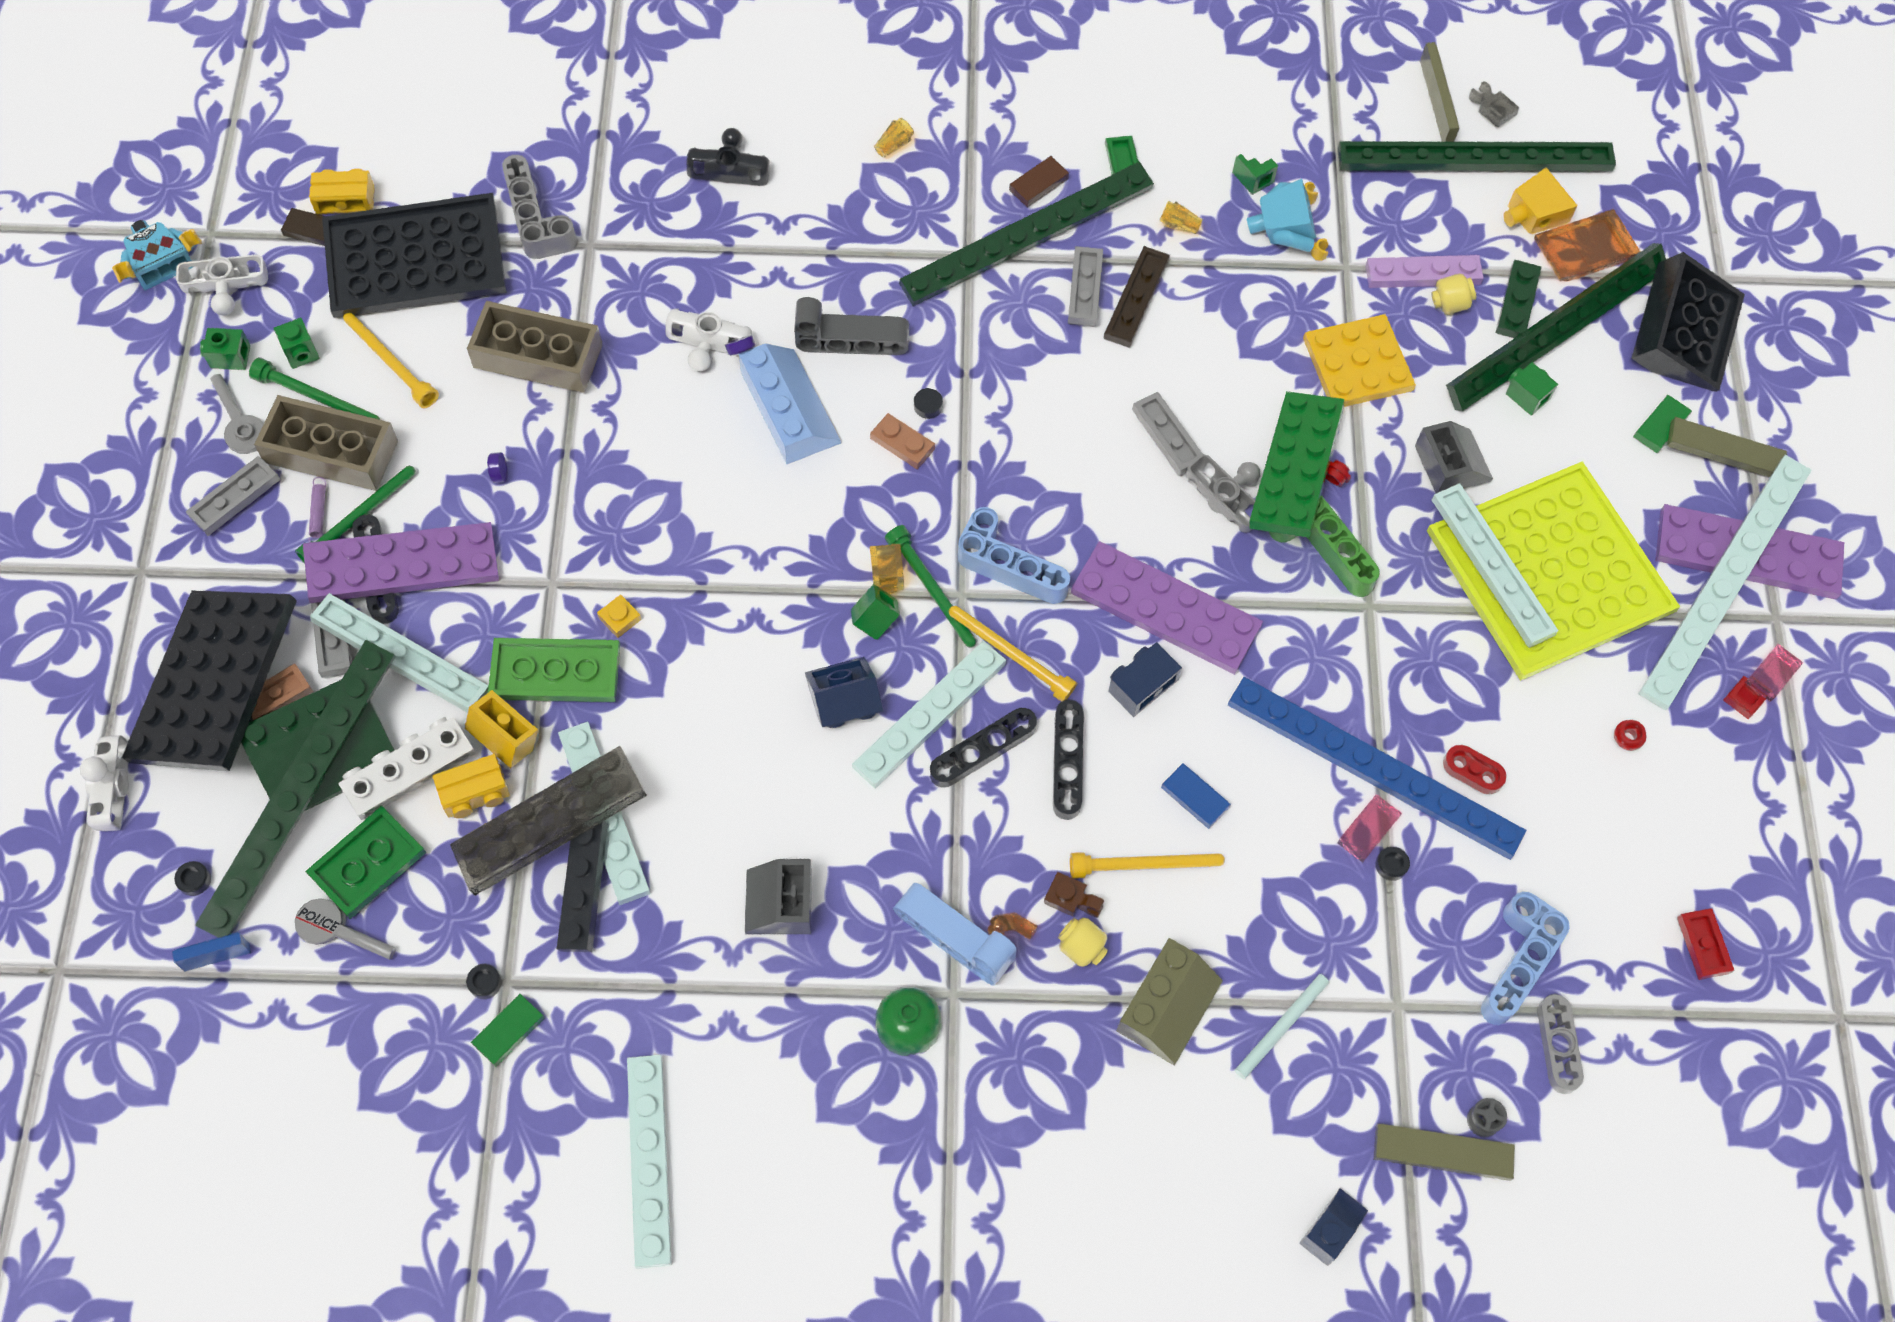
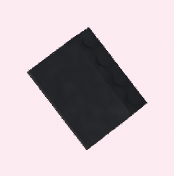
[1631,252,1745,392]

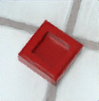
[1723,676,1769,720]

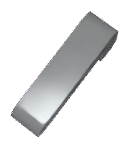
[502,155,577,259]

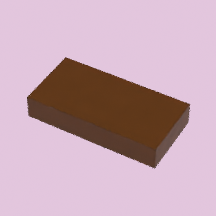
[1009,156,1069,207]

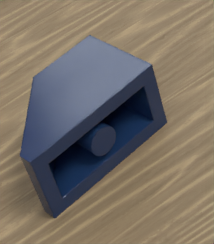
[1299,1188,1368,1266]

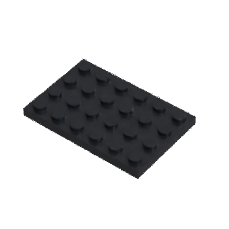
[322,193,507,318]
[122,590,297,772]

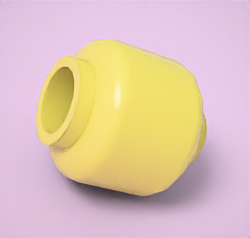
[1431,273,1476,315]
[1058,918,1108,967]

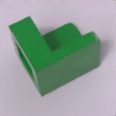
[1232,154,1278,195]
[851,584,900,640]

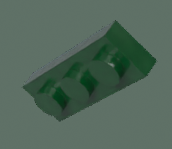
[1495,259,1542,338]

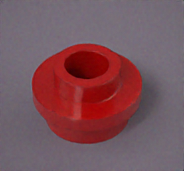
[1326,460,1351,487]
[1614,720,1647,751]

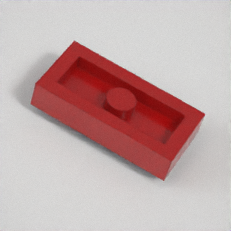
[1677,908,1735,980]

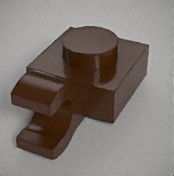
[1044,872,1104,918]

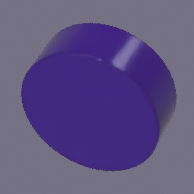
[725,335,756,356]
[487,452,507,483]

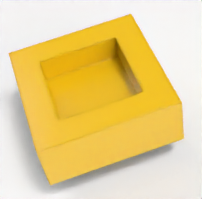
[597,594,642,638]

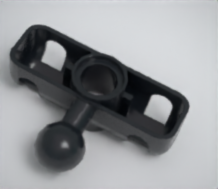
[686,127,770,186]

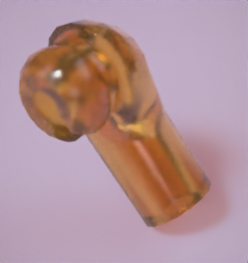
[987,912,1038,940]

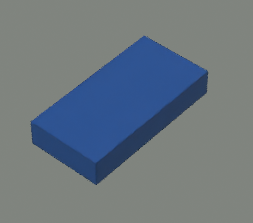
[1161,763,1231,829]
[172,932,251,972]

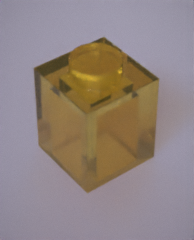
[870,544,904,594]

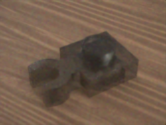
[1469,81,1520,128]

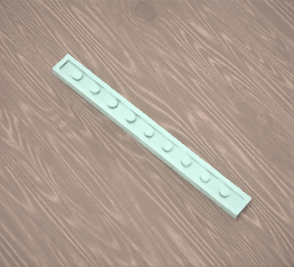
[1638,455,1812,710]

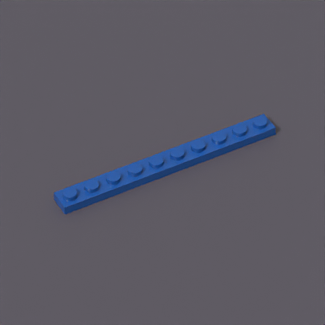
[1227,676,1527,860]

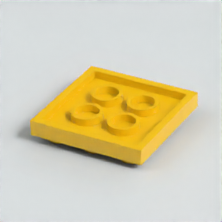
[1303,314,1416,407]

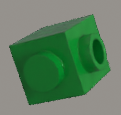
[273,317,320,369]
[200,328,251,370]
[1505,362,1558,416]

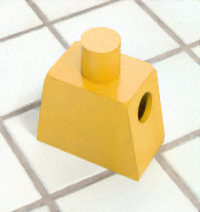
[1503,168,1578,234]

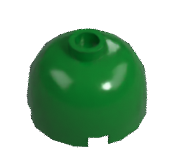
[875,987,941,1056]

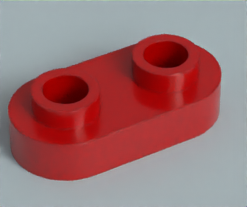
[1443,745,1506,794]

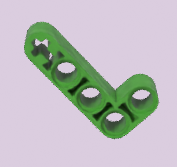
[1269,496,1380,597]

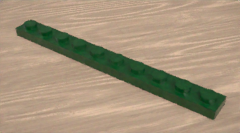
[1337,141,1616,171]
[899,161,1154,306]
[1446,243,1666,411]
[195,640,396,938]

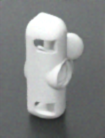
[176,254,268,316]
[665,309,752,371]
[80,735,129,831]

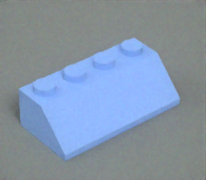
[738,343,841,465]

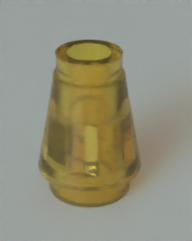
[874,117,914,158]
[1159,200,1203,234]

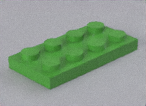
[488,638,620,702]

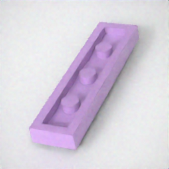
[1365,255,1484,288]

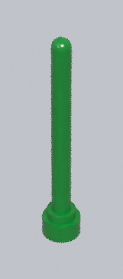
[249,357,380,420]
[295,465,416,564]
[884,525,976,648]

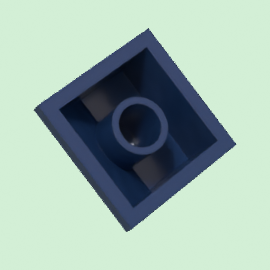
[804,657,883,728]

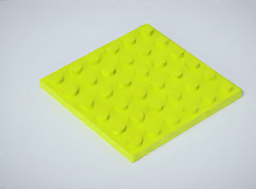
[1427,461,1680,681]

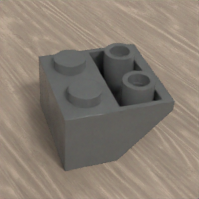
[1415,421,1493,493]
[745,859,812,934]

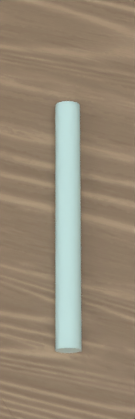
[1235,974,1329,1079]

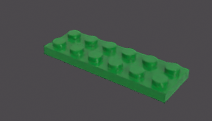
[1249,391,1345,538]

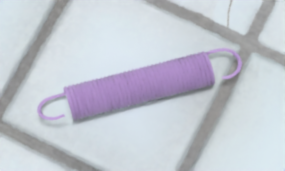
[309,477,326,542]

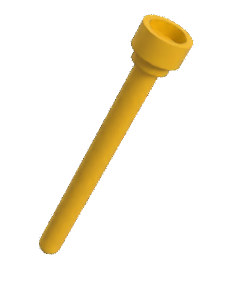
[343,313,439,408]
[949,606,1078,702]
[1069,852,1225,879]

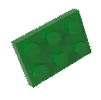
[305,806,426,919]

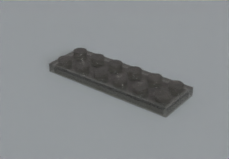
[450,746,647,896]

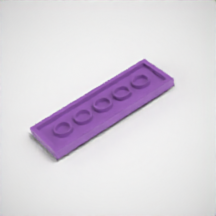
[1655,504,1845,600]
[303,522,499,603]
[1071,541,1263,675]

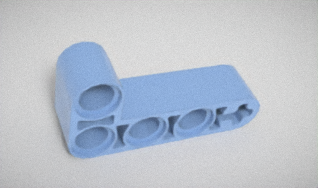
[958,507,1070,604]
[893,882,1017,986]
[1481,892,1570,1025]

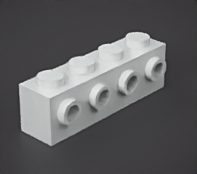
[338,717,475,820]

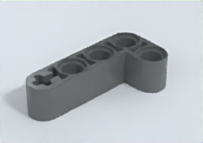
[794,297,910,355]

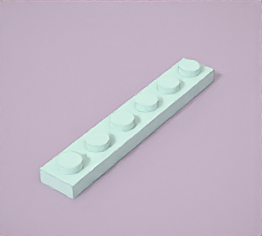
[1432,483,1558,648]
[310,593,488,713]
[852,640,1006,789]
[558,722,651,905]
[627,1055,672,1269]

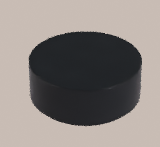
[914,388,943,419]
[1375,847,1410,881]
[174,861,211,896]
[466,964,502,999]

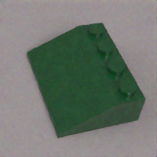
[241,679,395,811]

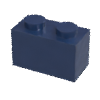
[1108,642,1182,717]

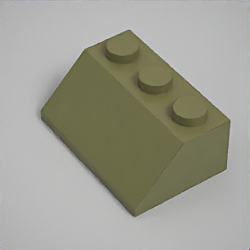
[1116,938,1223,1066]

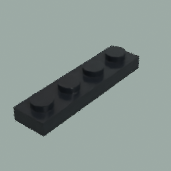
[556,820,608,952]

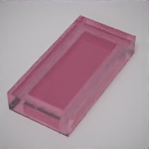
[1745,644,1804,702]
[1337,794,1402,863]

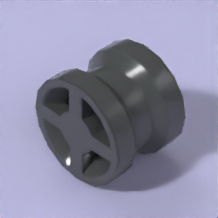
[1467,1098,1507,1138]

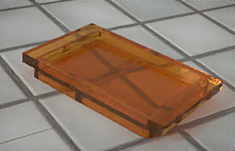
[1534,209,1641,282]

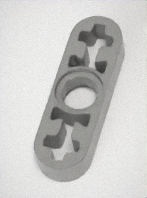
[1537,994,1584,1094]

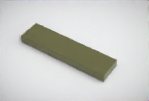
[1420,42,1460,141]
[1667,417,1787,477]
[1374,1123,1515,1181]

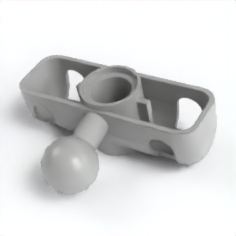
[1186,454,1261,533]

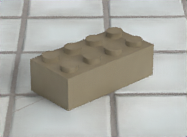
[466,301,603,393]
[254,395,398,491]

